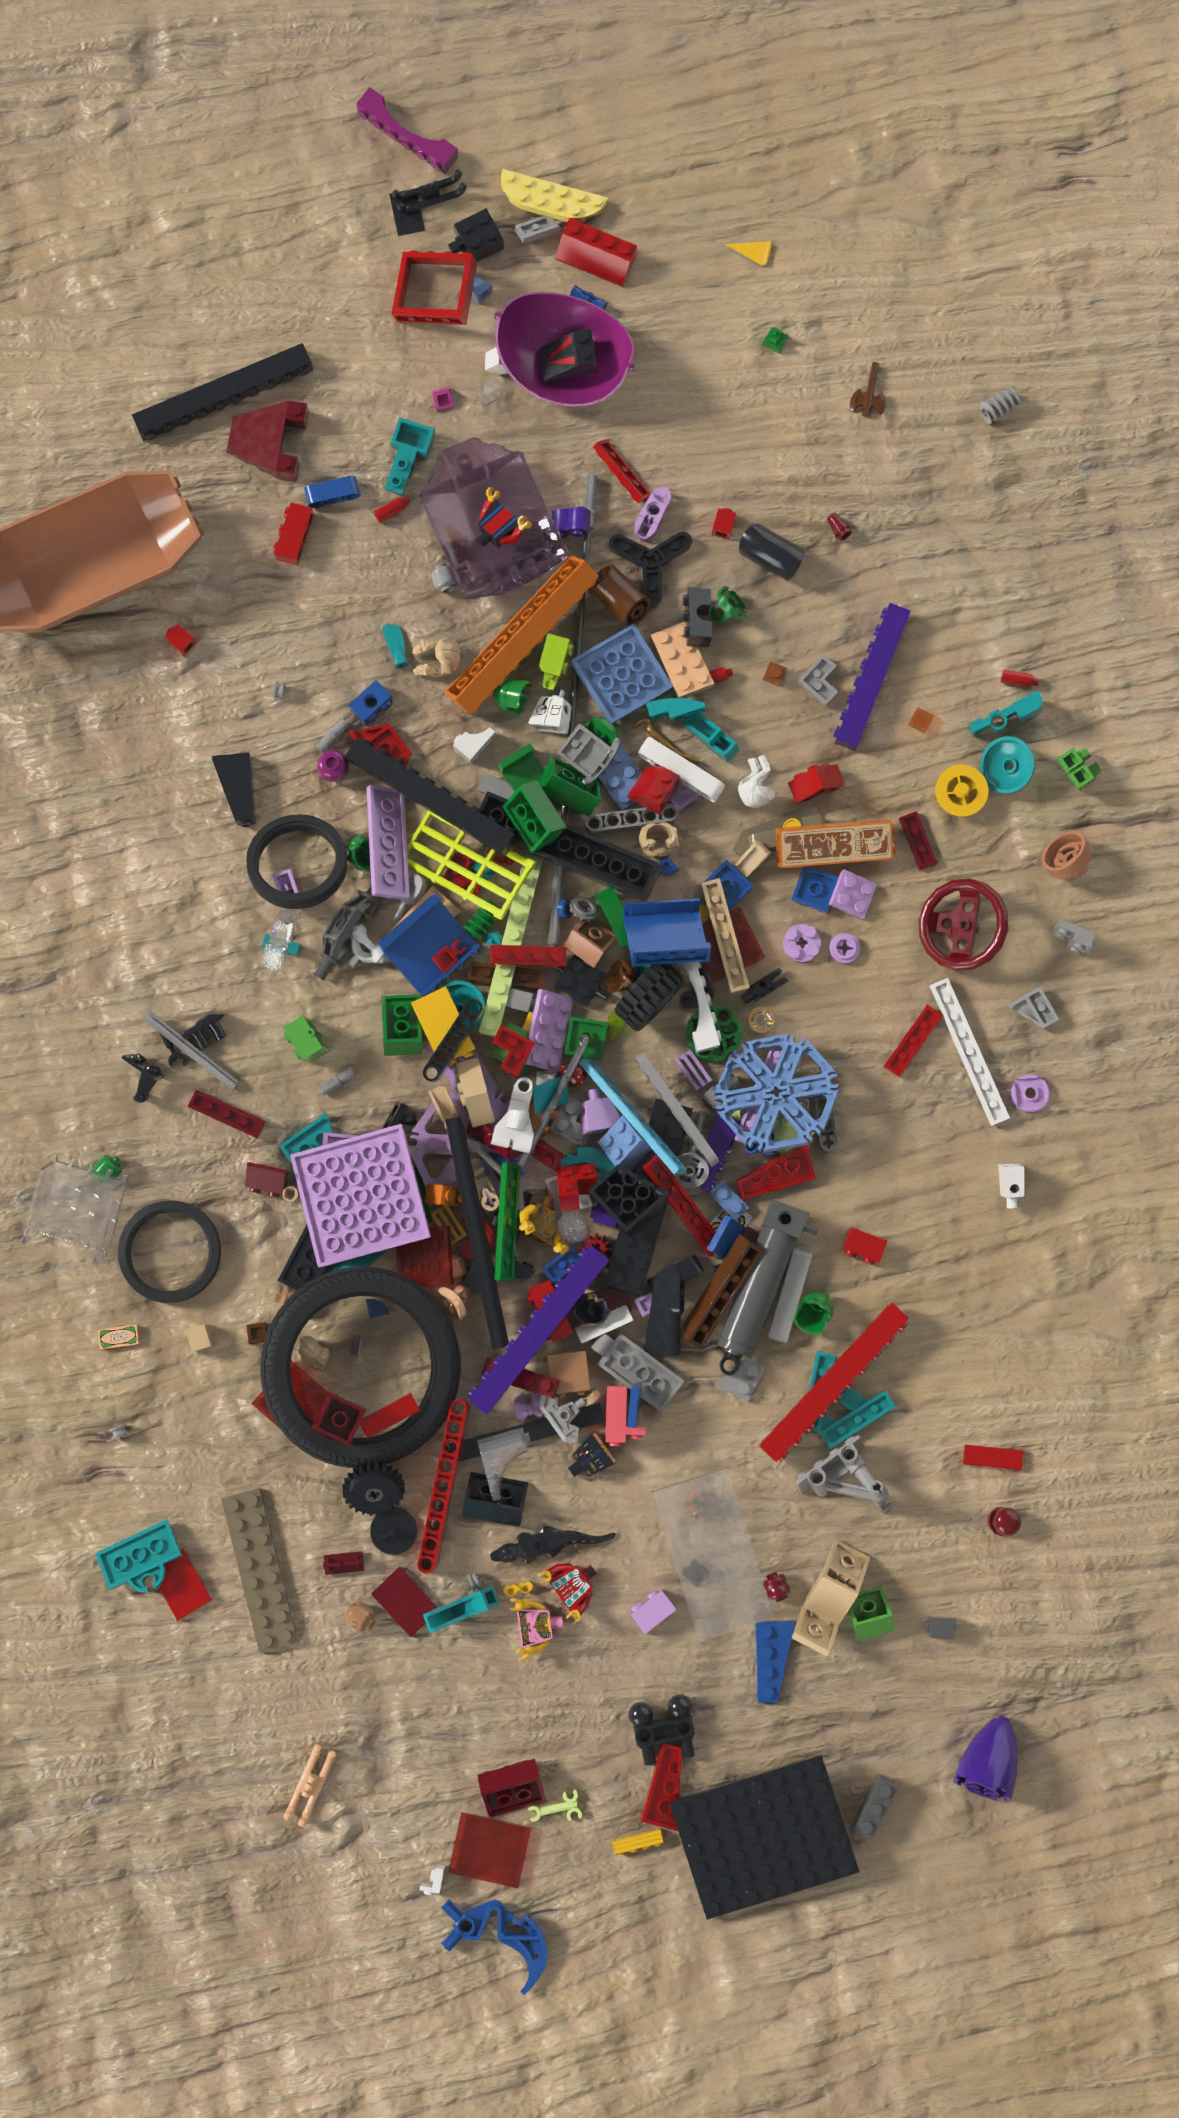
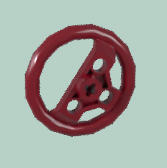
[918,878,1009,971]

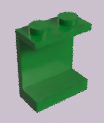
[498,743,545,791]

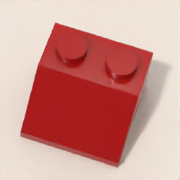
[627,766,680,815]

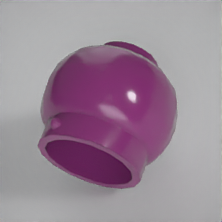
[317,750,349,782]

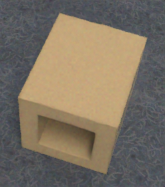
[186,1321,214,1352]

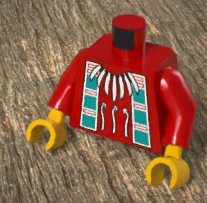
[537,1563,597,1625]

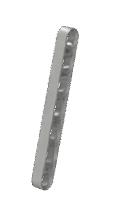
[635,1052,720,1167]

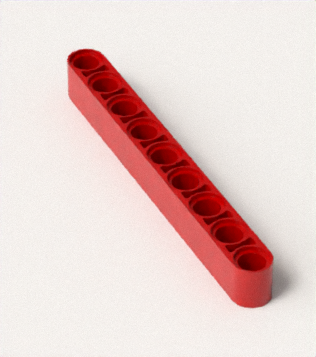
[417,1399,470,1574]

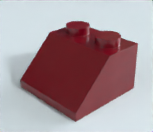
[245,1162,290,1198]

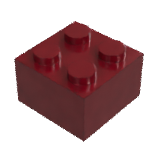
[311,1391,367,1446]

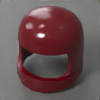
[987,1507,1022,1536]

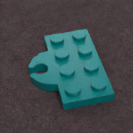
[95,1519,183,1593]

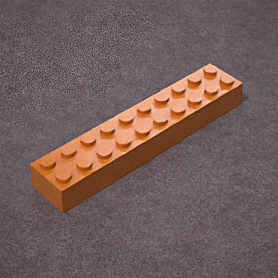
[443,556,599,715]

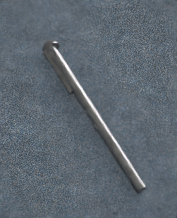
[518,1034,593,1168]

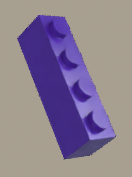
[687,1115,741,1192]

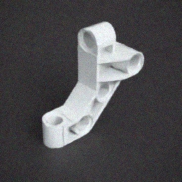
[491,1077,534,1153]

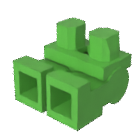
[1057,747,1101,791]

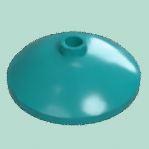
[980,736,1035,794]
[438,981,486,1032]

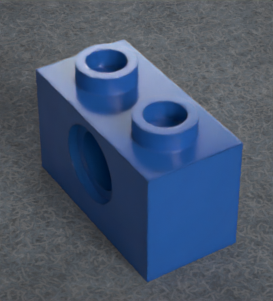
[349,680,393,726]

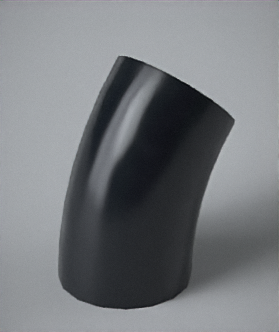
[739,523,805,581]

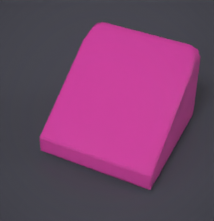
[431,387,454,411]

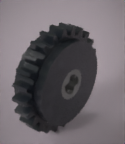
[342,1462,405,1516]

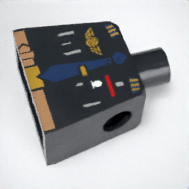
[568,1432,617,1477]

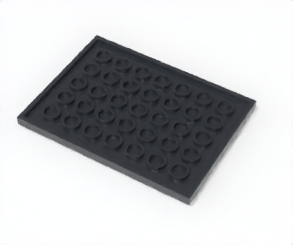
[669,1754,860,1920]

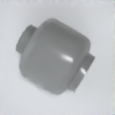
[431,564,458,593]

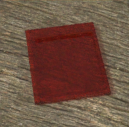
[448,1812,531,1888]

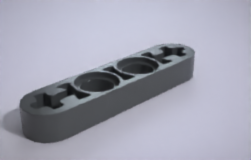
[813,1096,837,1153]

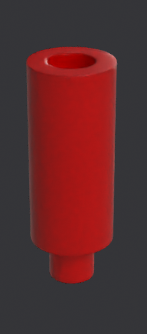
[373,496,410,523]
[709,667,733,684]
[1000,669,1039,688]

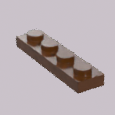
[467,961,545,990]

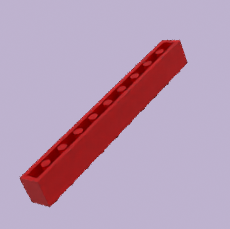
[758,1302,909,1462]

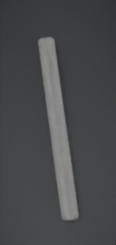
[145,1012,239,1090]

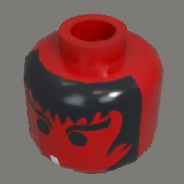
[558,1060,588,1088]

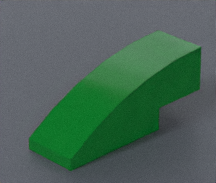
[595,888,629,949]

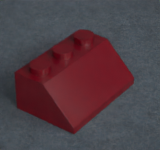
[477,1758,547,1818]

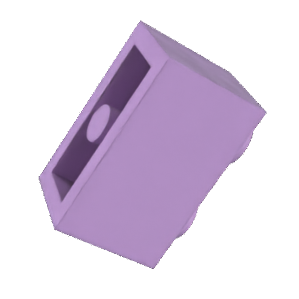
[630,1589,676,1634]

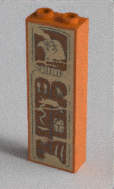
[775,819,896,868]

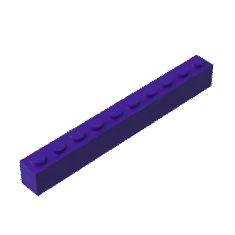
[468,1246,609,1415]

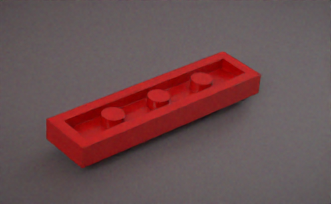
[593,439,651,504]
[490,945,566,967]
[883,1004,943,1078]

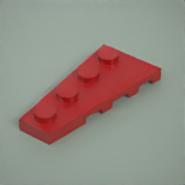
[736,1145,816,1200]
[640,1743,682,1831]

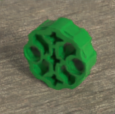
[685,1005,742,1063]

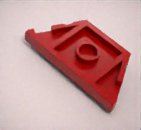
[348,724,412,788]

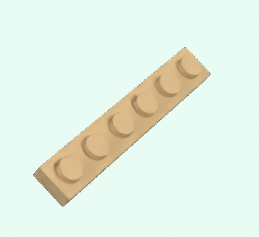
[701,878,750,993]

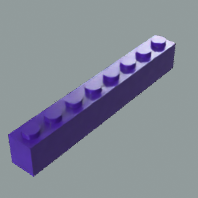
[833,603,911,751]

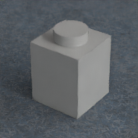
[506,988,536,1015]

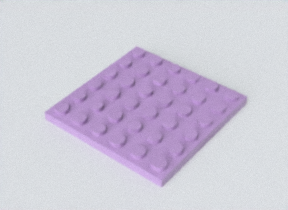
[290,1124,431,1268]

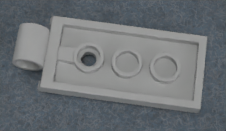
[591,1332,684,1413]

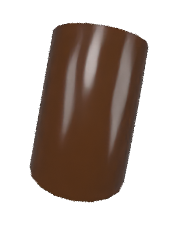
[588,564,651,627]

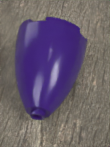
[953,1716,1018,1802]

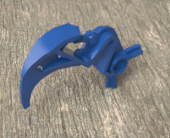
[441,1899,547,1995]

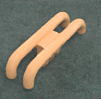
[284,1744,336,1827]

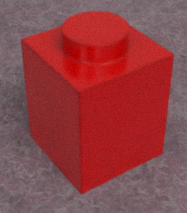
[712,508,736,540]
[165,623,197,657]

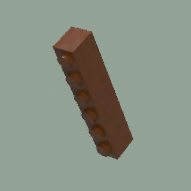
[681,1234,764,1349]

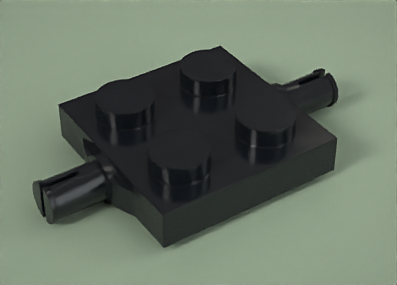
[551,954,610,1007]

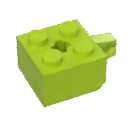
[539,633,574,690]

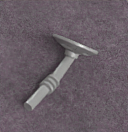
[671,1113,709,1188]

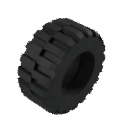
[614,964,685,1031]

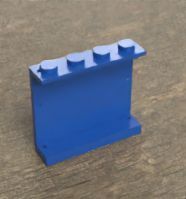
[376,894,481,996]
[623,898,711,966]

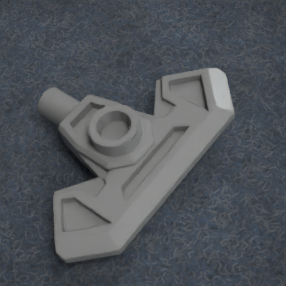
[539,1395,587,1444]

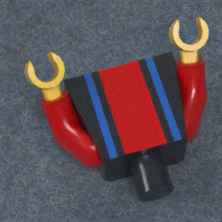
[476,487,532,548]

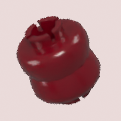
[762,1571,791,1602]

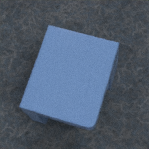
[472,276,492,304]

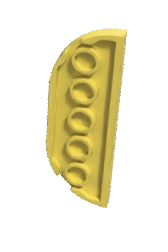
[501,169,608,222]

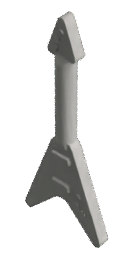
[467,1138,546,1212]

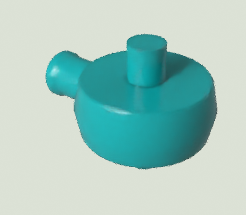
[485,931,503,947]

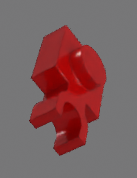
[431,940,466,973]

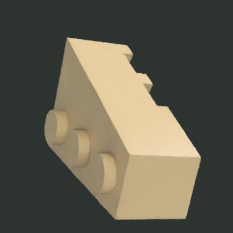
[454,1058,495,1127]

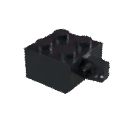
[448,208,504,262]

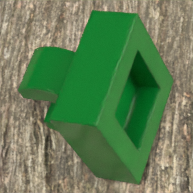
[763,327,788,354]

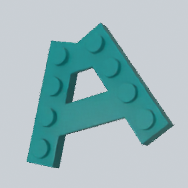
[808,1351,896,1449]

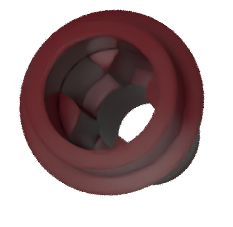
[827,513,852,541]

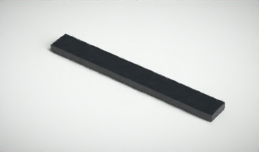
[449,1403,605,1461]

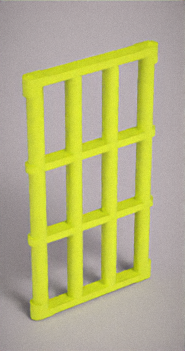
[407,810,536,920]

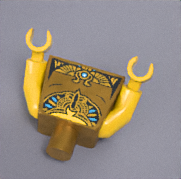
[517,1196,569,1255]

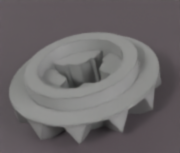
[569,898,599,922]

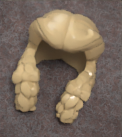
[412,637,461,678]
[639,822,679,858]

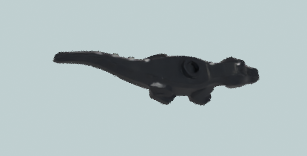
[490,1526,616,1563]

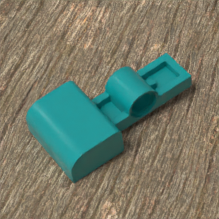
[385,417,435,496]
[969,690,1043,736]

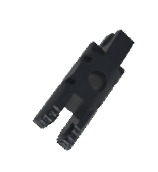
[741,967,789,1004]

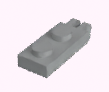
[515,216,566,244]

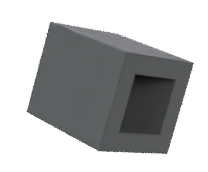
[925,1616,955,1639]

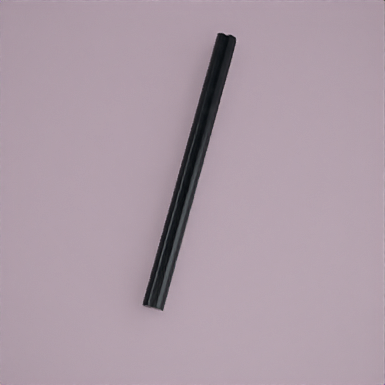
[445,1116,509,1349]

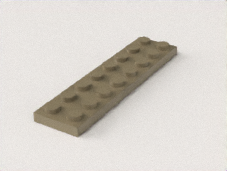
[221,1488,298,1653]

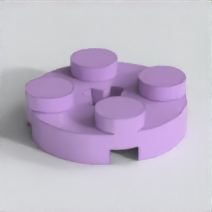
[782,924,821,963]

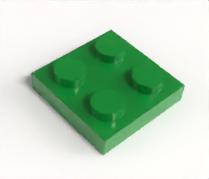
[564,1017,608,1061]

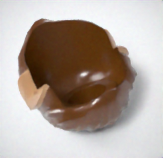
[606,959,636,993]

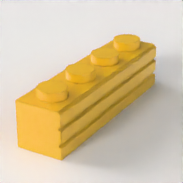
[612,1828,664,1856]

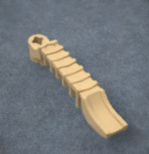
[428,1084,499,1211]

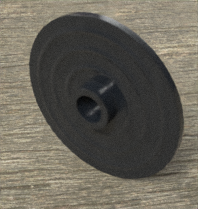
[370,1507,417,1555]

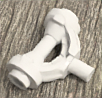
[348,924,388,967]

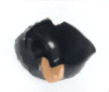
[572,1293,611,1326]

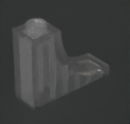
[477,1427,531,1501]

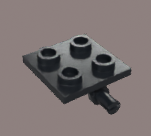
[122,1053,165,1103]

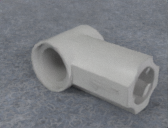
[702,1074,741,1111]

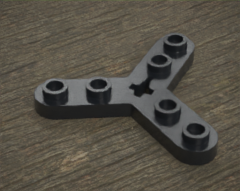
[609,532,692,607]

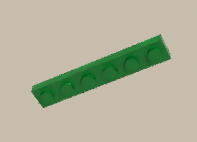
[495,1163,521,1281]

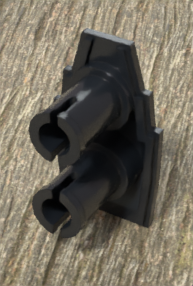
[182,1011,227,1051]

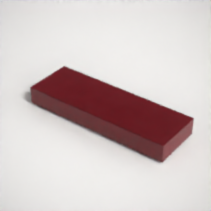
[898,811,937,871]

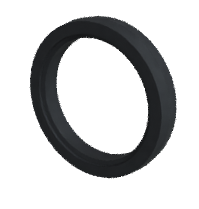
[246,814,348,909]
[118,1200,221,1303]

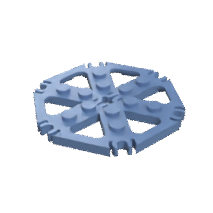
[714,1034,839,1153]

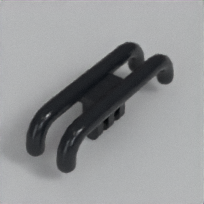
[392,169,467,213]

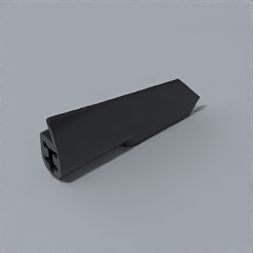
[644,1263,685,1356]

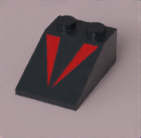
[539,329,599,383]

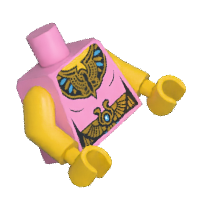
[510,1598,563,1661]

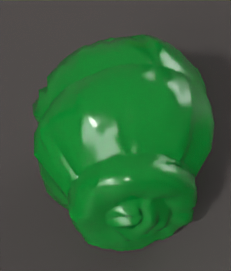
[347,835,371,871]

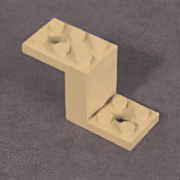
[791,1539,870,1656]

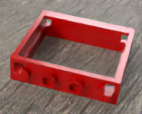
[391,250,477,325]

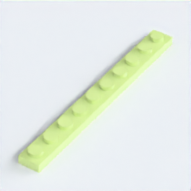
[479,853,543,1037]

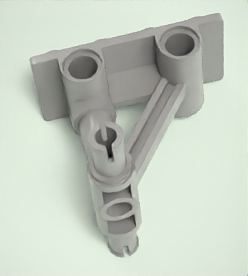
[796,1435,892,1514]

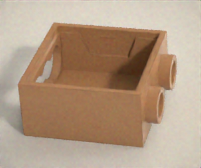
[547,1351,590,1398]

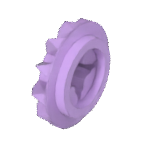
[829,933,860,964]

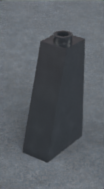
[212,753,256,827]

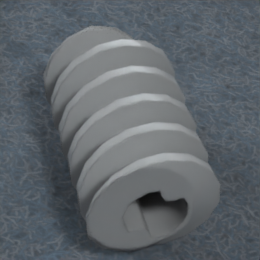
[980,386,1022,424]

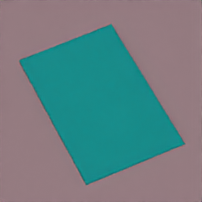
[533,1076,569,1115]

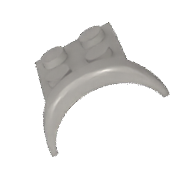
[556,723,620,785]

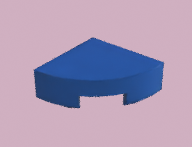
[659,856,680,875]
[366,1299,389,1319]

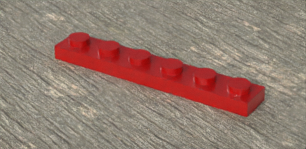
[642,1155,716,1257]

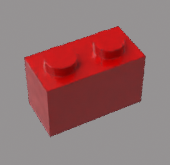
[841,1227,887,1265]

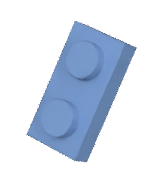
[708,1180,749,1221]

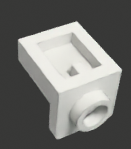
[420,1864,445,1896]

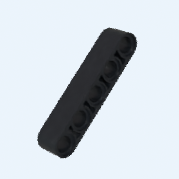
[423,999,484,1082]

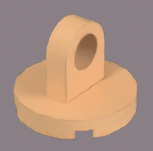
[433,1285,471,1323]

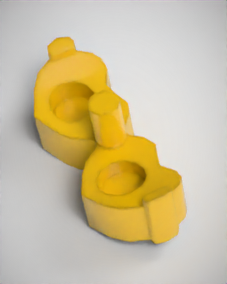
[503,1580,533,1597]

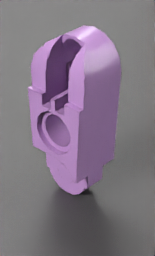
[634,487,672,542]

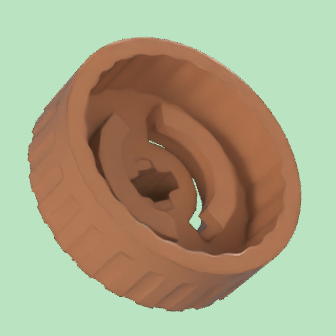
[1042,831,1093,880]

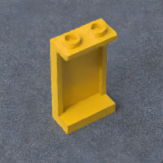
[411,986,477,1067]

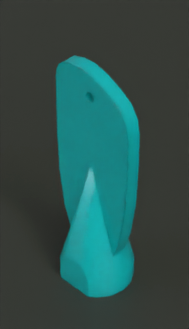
[382,624,409,669]

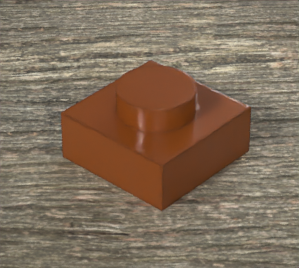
[763,661,788,687]

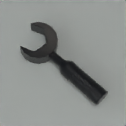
[159,1033,187,1068]

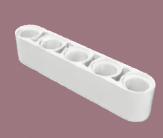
[637,737,726,803]

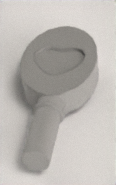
[392,874,427,923]

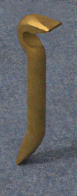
[632,717,699,764]

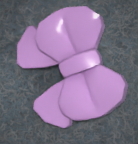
[514,1393,544,1421]

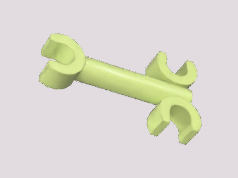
[528,1789,582,1822]

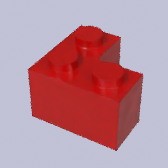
[788,763,846,803]
[556,1163,597,1211]

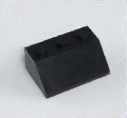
[462,1472,528,1527]

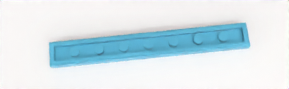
[579,1058,687,1175]

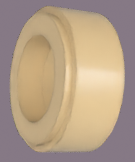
[582,1388,601,1407]

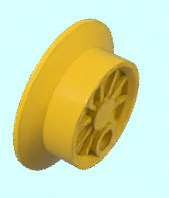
[935,765,988,817]

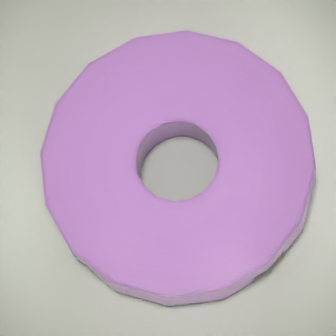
[1011,1074,1050,1113]

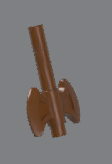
[850,362,886,417]

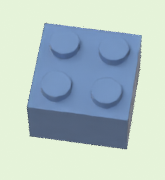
[598,1115,652,1172]

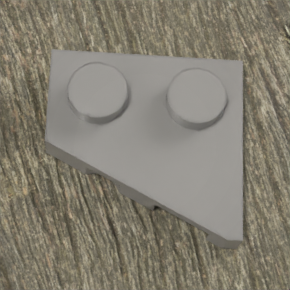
[1008,987,1059,1029]
[714,1358,765,1402]

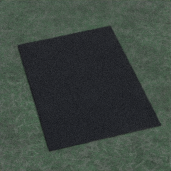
[389,189,425,236]

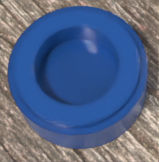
[557,899,573,919]

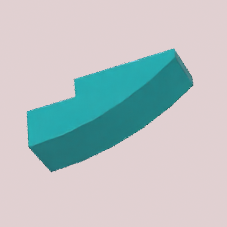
[646,698,709,722]
[682,713,740,763]

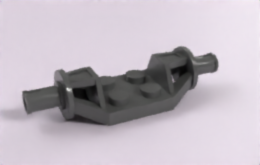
[314,885,381,981]

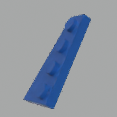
[755,1620,795,1703]

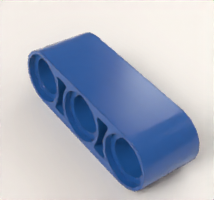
[304,476,361,508]

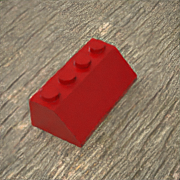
[555,218,637,287]

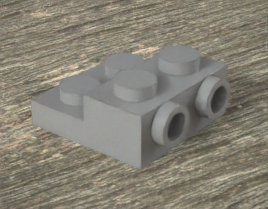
[1051,919,1097,955]

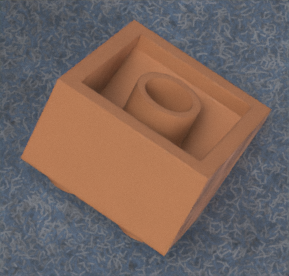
[563,919,617,968]

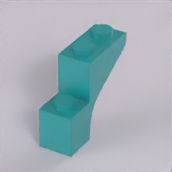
[423,1585,500,1633]

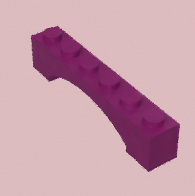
[356,87,458,173]

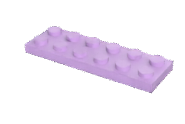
[367,785,410,900]

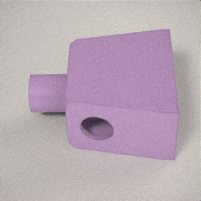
[580,1088,619,1136]

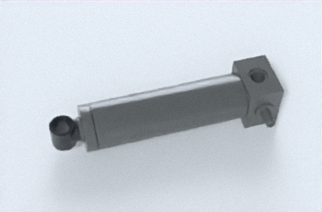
[717,1199,818,1375]

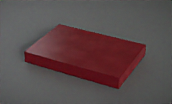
[371,1566,438,1638]

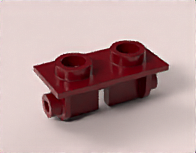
[323,1551,365,1575]

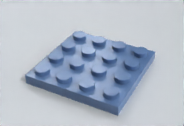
[570,624,673,724]

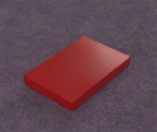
[159,1548,212,1621]

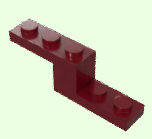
[467,1118,563,1172]

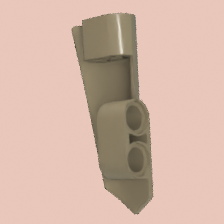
[733,804,822,857]

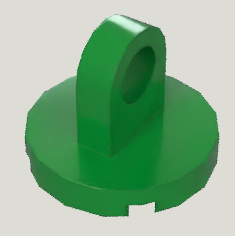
[710,586,747,623]
[584,717,619,747]

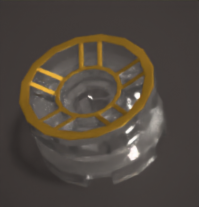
[748,1007,775,1035]

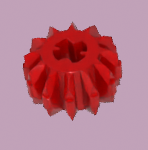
[579,1233,612,1259]

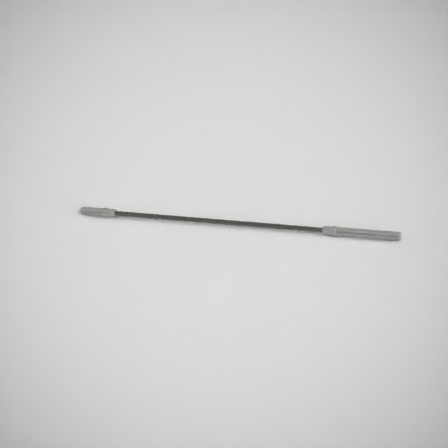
[548,474,598,946]

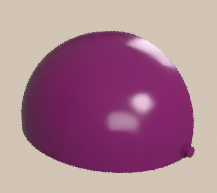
[494,292,636,407]

